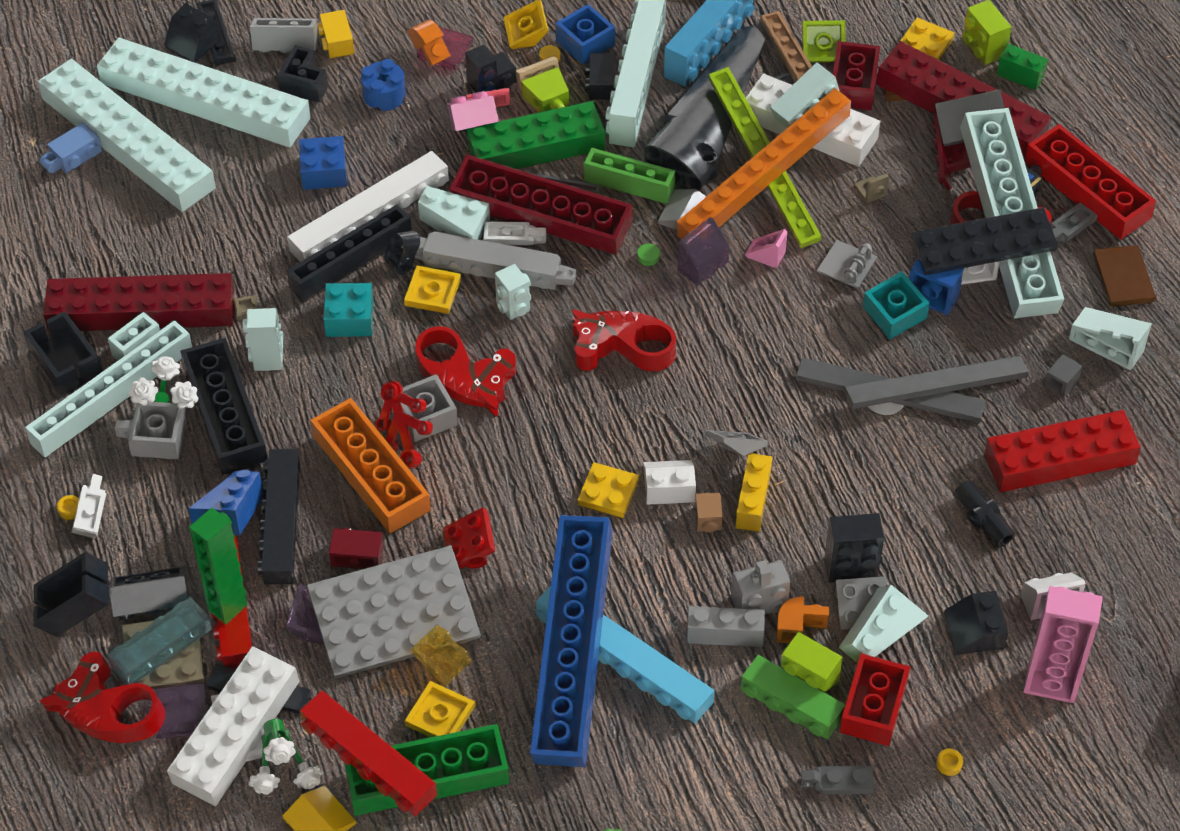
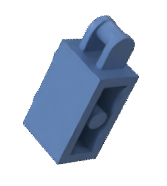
[39,123,102,173]

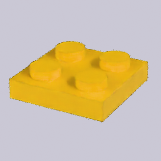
[900,18,955,60]
[404,266,461,314]
[578,462,639,518]
[405,681,475,737]

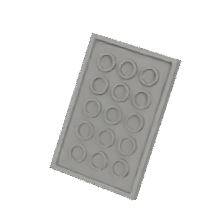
[307,546,481,679]

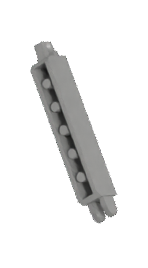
[414,231,576,290]

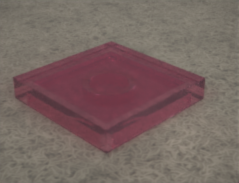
[417,26,473,70]

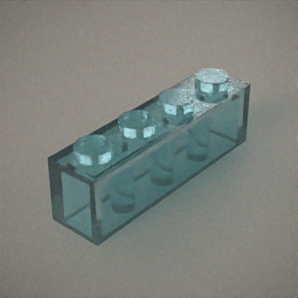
[108,597,212,685]

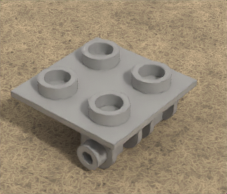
[817,240,877,289]
[835,576,886,630]

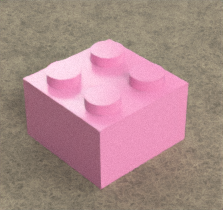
[447,91,499,131]

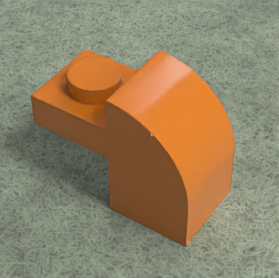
[407,19,451,66]
[776,596,829,643]

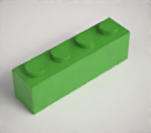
[584,148,675,204]
[741,655,845,740]

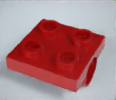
[443,507,495,570]

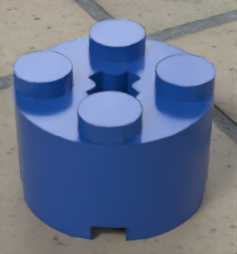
[361,59,406,111]

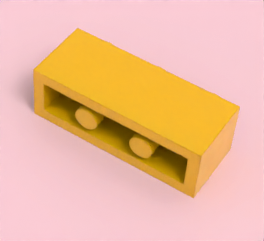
[736,453,772,532]

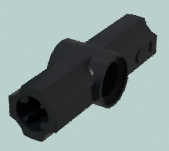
[954,480,1015,547]

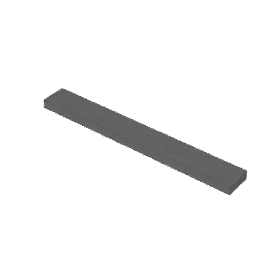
[844,356,1029,409]
[796,357,986,423]

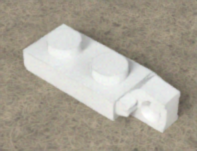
[483,222,547,245]
[71,474,106,539]

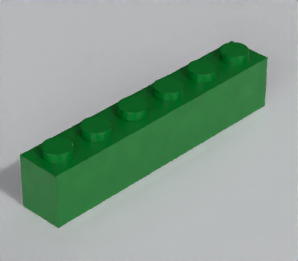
[189,507,247,625]

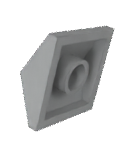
[658,189,706,230]
[704,430,768,456]

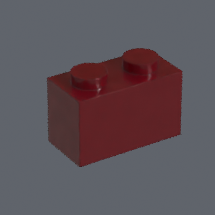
[329,528,384,569]

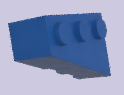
[189,470,264,536]

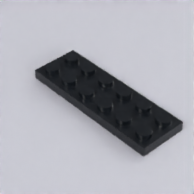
[911,207,1058,276]

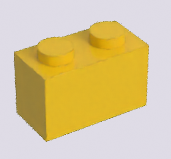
[317,10,354,59]

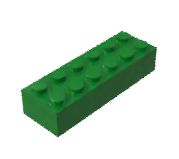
[466,101,605,169]
[344,724,509,816]

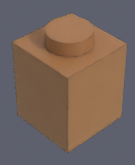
[695,493,723,532]

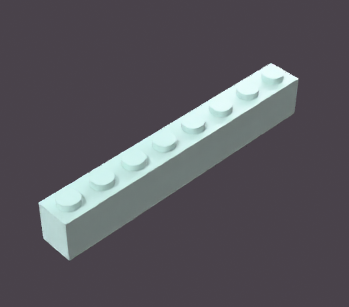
[25,320,192,457]

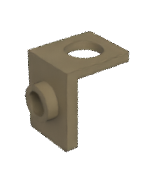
[854,174,889,203]

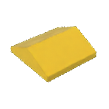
[503,0,549,49]
[282,785,356,831]

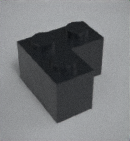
[465,44,516,93]
[278,45,328,102]

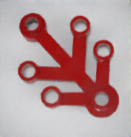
[375,381,433,469]

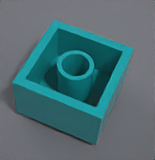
[863,271,930,339]
[324,283,374,337]

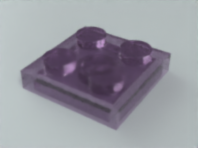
[153,683,207,739]

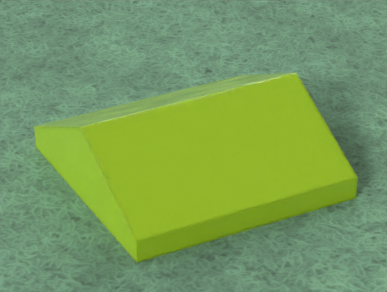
[802,20,846,63]

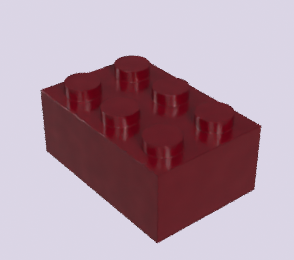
[833,41,881,111]

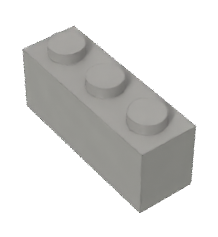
[250,18,319,53]
[687,606,765,647]

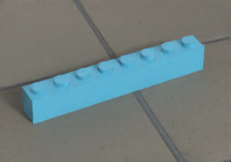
[536,586,714,724]

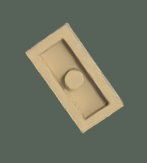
[516,56,559,91]

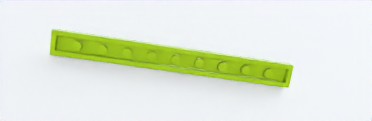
[709,67,821,248]

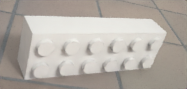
[746,74,880,167]
[167,646,300,807]

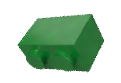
[997,44,1048,90]

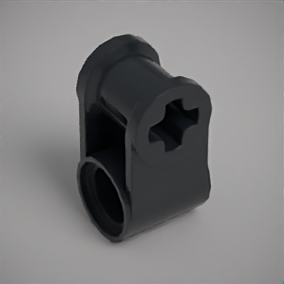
[383,230,421,275]

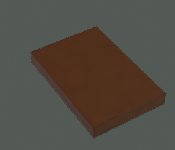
[1093,245,1156,307]

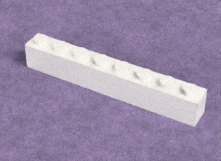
[287,151,449,262]

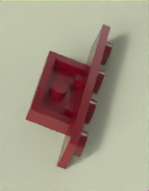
[932,113,971,190]

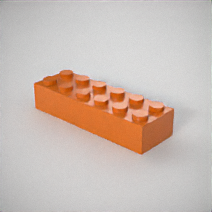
[310,398,431,534]

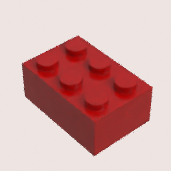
[839,653,911,746]

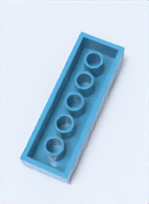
[664,0,754,87]

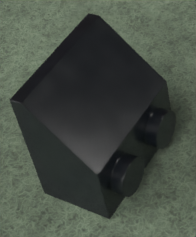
[164,3,223,63]
[944,591,1008,655]

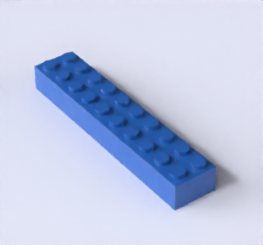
[530,515,613,768]

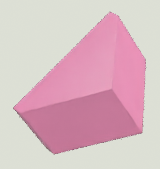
[745,229,787,268]

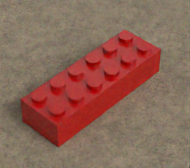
[1025,124,1156,240]
[984,410,1141,492]

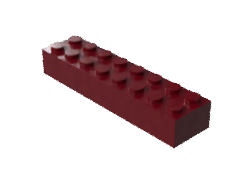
[876,41,1052,160]
[449,154,633,255]
[43,273,235,332]

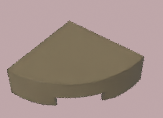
[233,295,257,321]

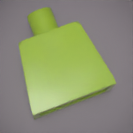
[521,67,569,113]

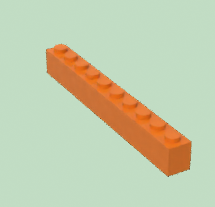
[677,88,851,249]

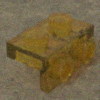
[409,624,472,687]

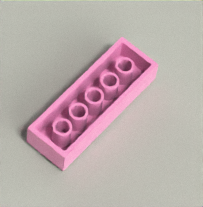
[1023,586,1103,703]

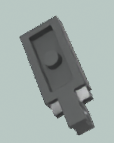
[1051,202,1098,244]
[801,766,874,794]

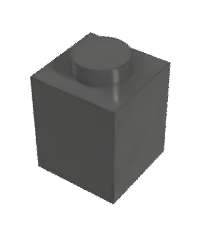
[1044,354,1082,397]

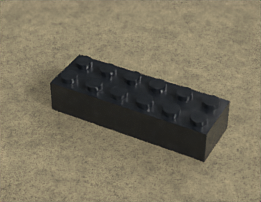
[180,337,268,475]

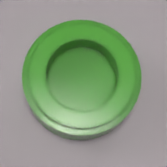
[637,243,660,266]

